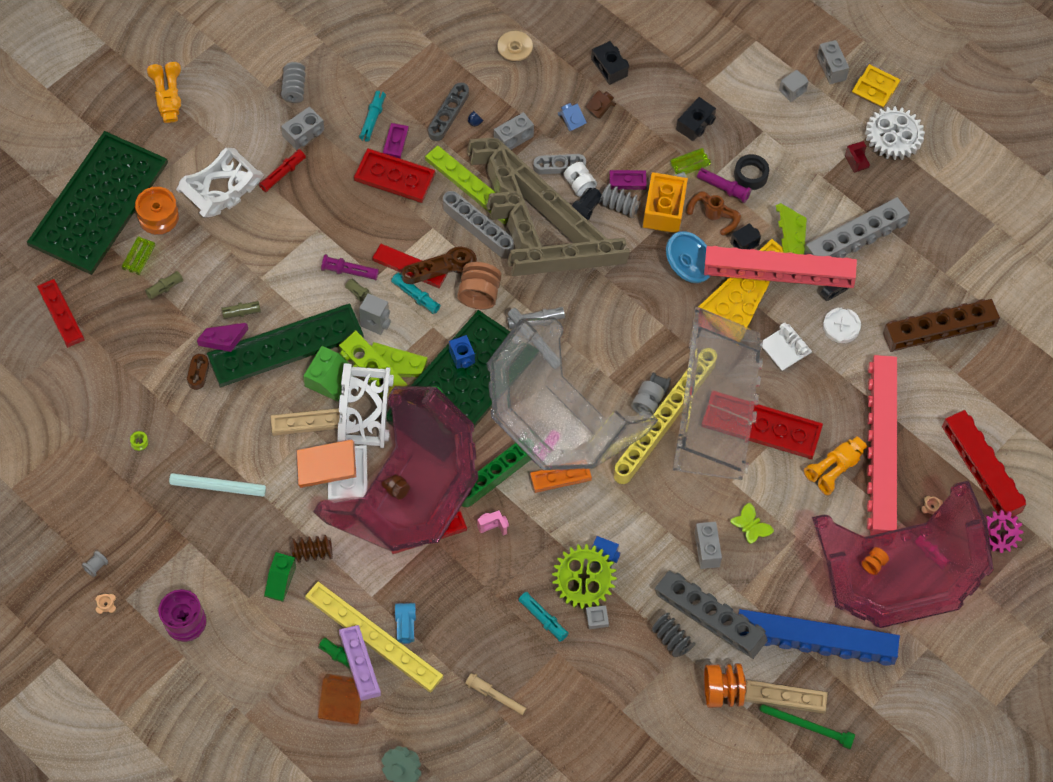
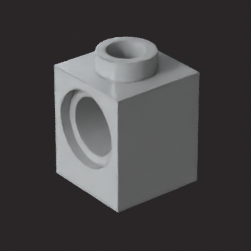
[779,70,809,102]

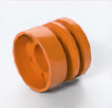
[704,663,746,708]

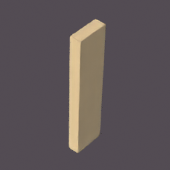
[271,408,340,436]
[744,680,828,714]

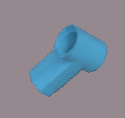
[395,603,416,644]

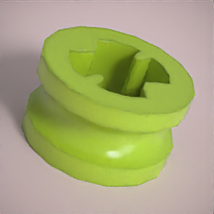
[130,431,148,451]

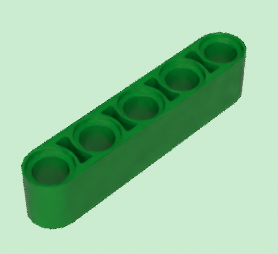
[457,438,535,507]

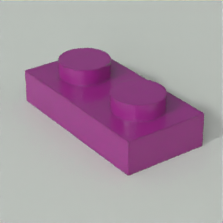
[383,123,409,159]
[609,170,647,190]

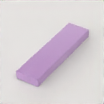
[339,625,381,701]

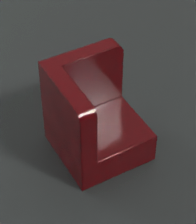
[845,141,870,173]

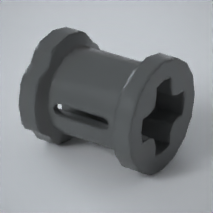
[650,372,671,394]

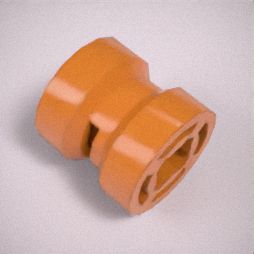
[861,547,889,575]

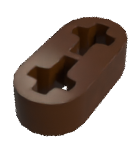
[187,354,209,390]

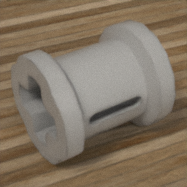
[82,551,108,577]

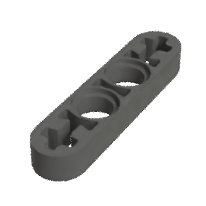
[428,83,469,141]

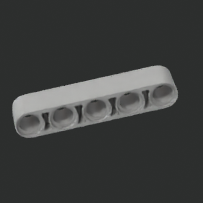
[443,191,514,258]

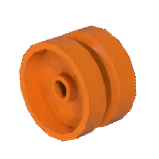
[135,187,179,235]

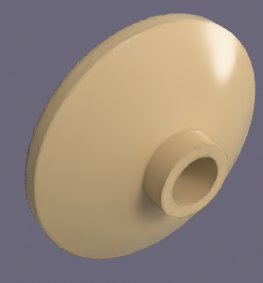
[497,31,533,61]

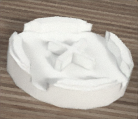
[823,308,861,343]

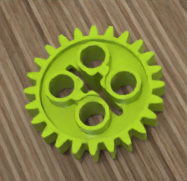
[552,544,617,609]

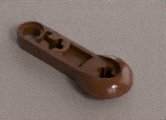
[401,246,477,284]

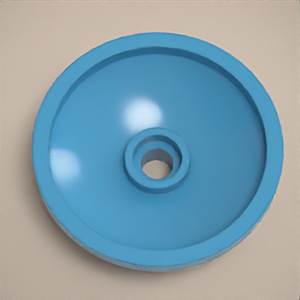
[666,231,710,283]

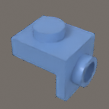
[558,103,587,131]

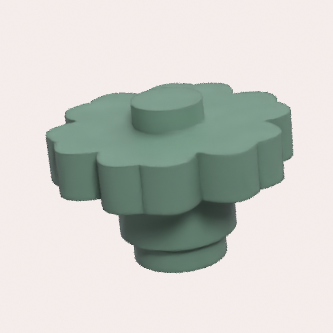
[381,746,422,782]

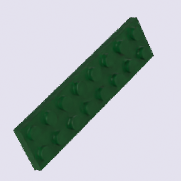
[207,303,364,388]

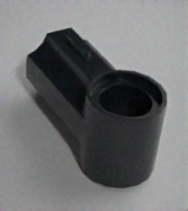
[572,188,602,220]

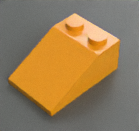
[643,172,688,233]

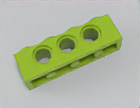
[339,331,408,404]

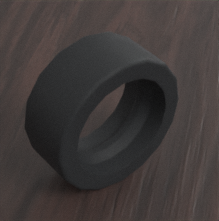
[734,154,770,190]

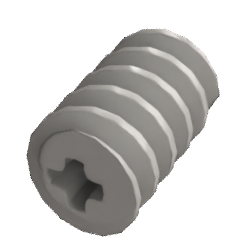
[281,62,306,103]
[600,183,641,218]

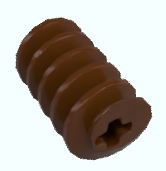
[291,535,333,563]

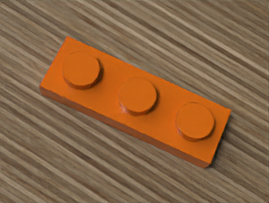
[530,460,592,493]

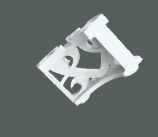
[176,148,264,217]
[338,363,394,448]

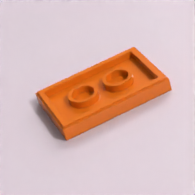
[297,439,356,488]

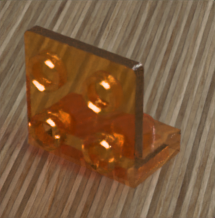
[318,674,362,725]

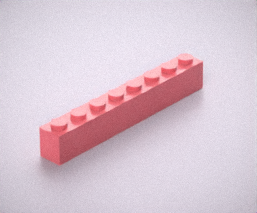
[704,246,857,288]

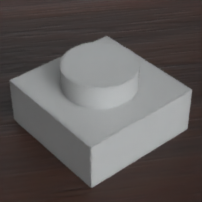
[586,605,609,629]

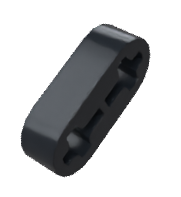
[820,286,849,301]

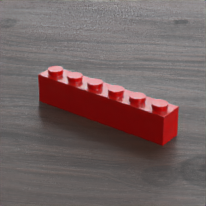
[942,410,1026,520]

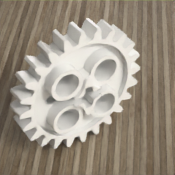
[865,106,925,160]

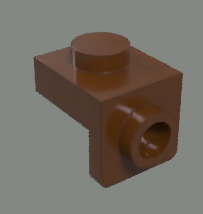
[585,90,616,119]

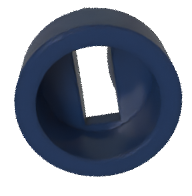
[468,111,484,127]

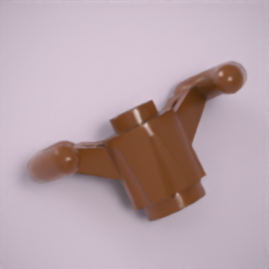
[686,191,741,236]

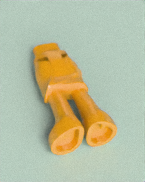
[147,62,181,123]
[804,436,867,495]

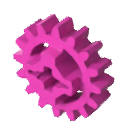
[979,510,1024,553]

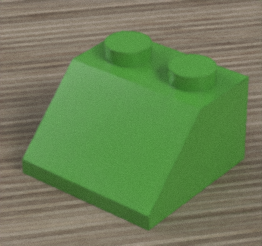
[303,346,354,402]

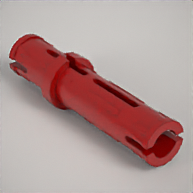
[259,149,306,192]

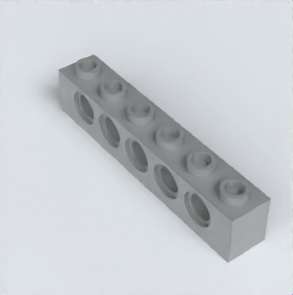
[804,197,910,258]

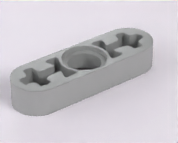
[533,154,586,174]

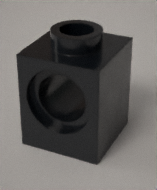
[730,223,761,250]

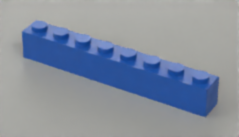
[738,609,900,666]

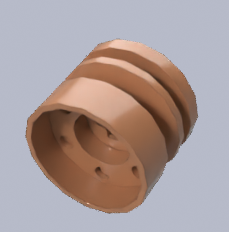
[457,262,501,310]

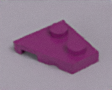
[197,323,248,352]

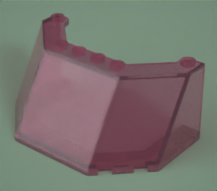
[313,386,478,551]
[812,480,994,628]

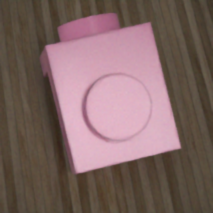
[477,511,509,536]

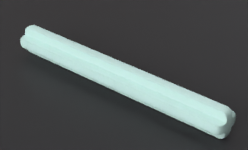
[169,473,266,497]

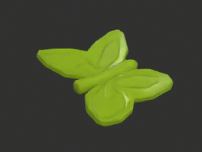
[730,503,774,544]

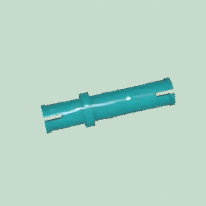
[359,91,386,142]
[391,273,441,314]
[518,592,569,642]

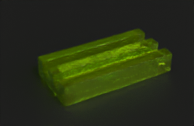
[670,148,711,175]
[122,237,155,275]

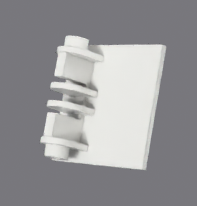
[759,323,812,371]

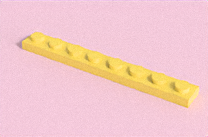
[305,582,443,693]

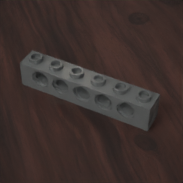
[655,570,768,659]

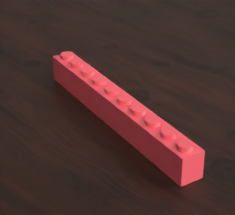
[867,355,897,539]

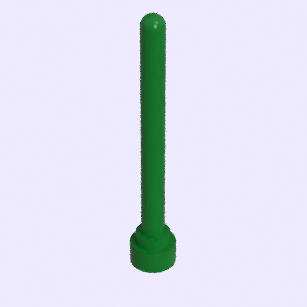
[759,704,856,749]

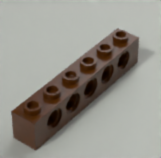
[883,299,1000,352]

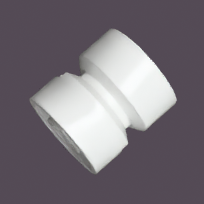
[564,162,597,197]

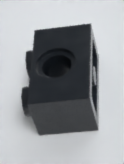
[591,41,629,85]
[676,97,716,141]

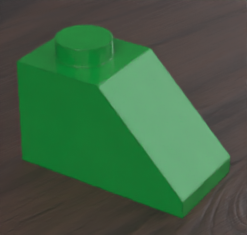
[264,552,296,602]

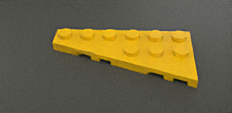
[697,239,784,346]

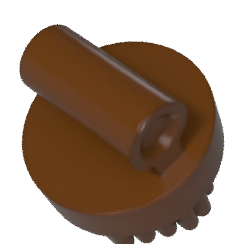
[382,474,411,500]

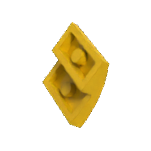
[852,64,901,108]

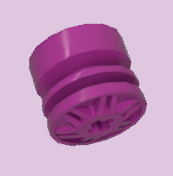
[158,589,207,642]

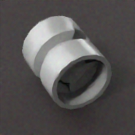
[631,381,665,417]

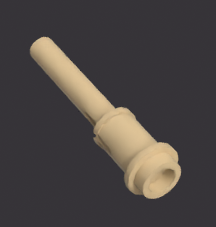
[465,673,527,715]

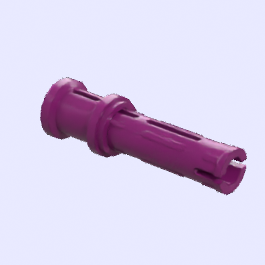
[697,168,752,203]
[321,254,379,280]

